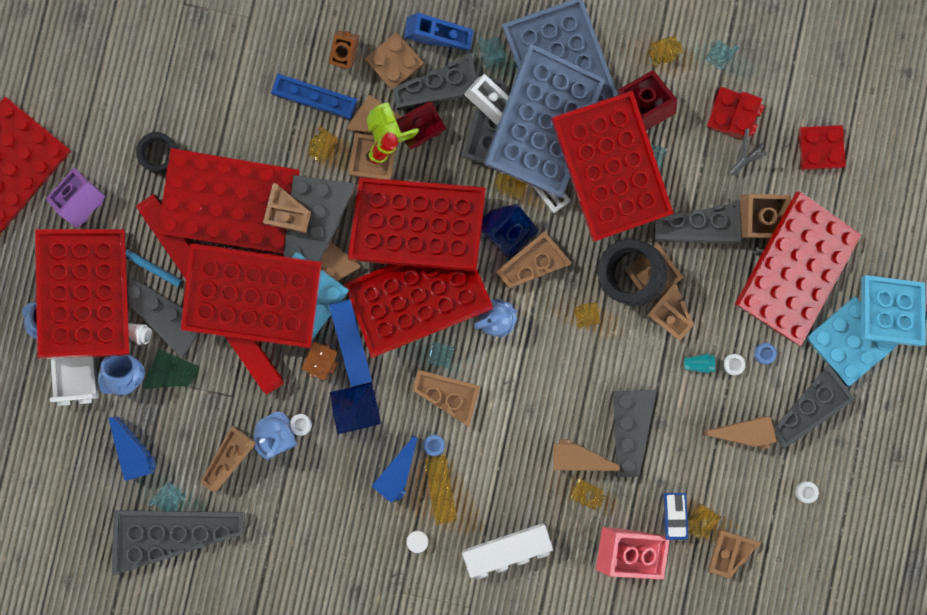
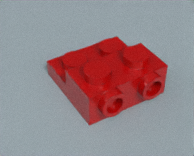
[706,86,765,140]

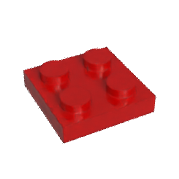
[798,125,846,170]

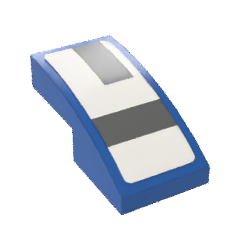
[663,493,688,540]

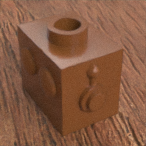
[329,30,360,69]
[301,342,340,380]

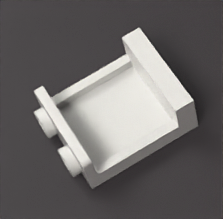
[46,357,99,406]

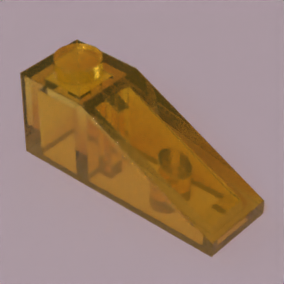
[425,455,457,525]

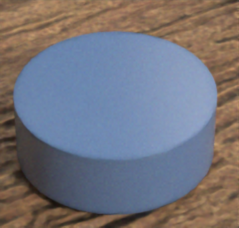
[754,343,777,364]
[423,434,445,456]

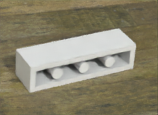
[464,74,509,126]
[462,523,553,579]

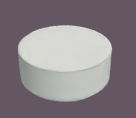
[723,354,745,375]
[290,414,312,436]
[795,481,819,504]
[407,530,428,553]

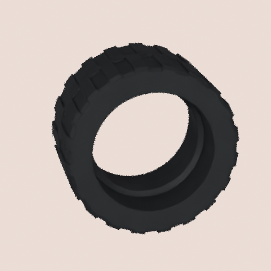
[597,238,668,306]

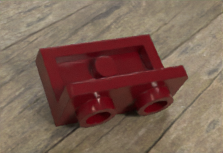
[396,101,446,150]

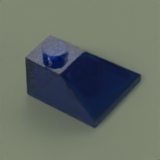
[481,204,539,260]
[330,382,382,434]

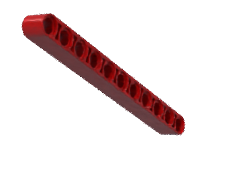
[136,193,285,395]

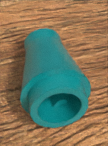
[684,353,715,374]

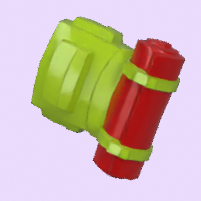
[367,102,419,164]

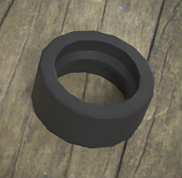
[136,132,179,174]

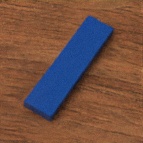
[271,73,358,120]
[329,299,372,387]

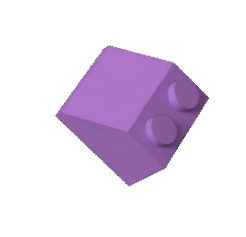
[46,168,106,228]

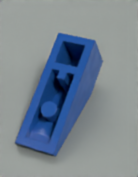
[404,13,473,51]
[108,416,156,481]
[372,435,418,503]

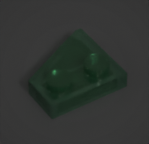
[142,350,199,389]

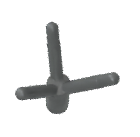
[729,128,767,177]

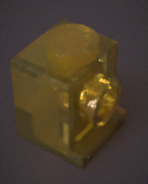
[648,36,683,68]
[308,126,339,162]
[494,173,527,201]
[574,302,601,328]
[570,478,605,510]
[688,503,721,539]

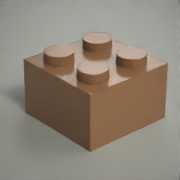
[740,194,791,238]

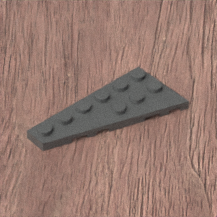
[284,175,357,261]
[112,510,245,576]

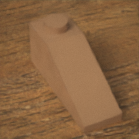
[703,416,777,450]
[553,439,620,471]

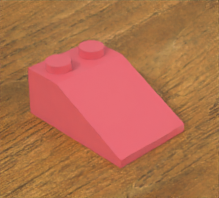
[596,527,670,579]

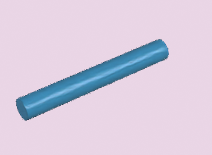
[126,249,183,288]

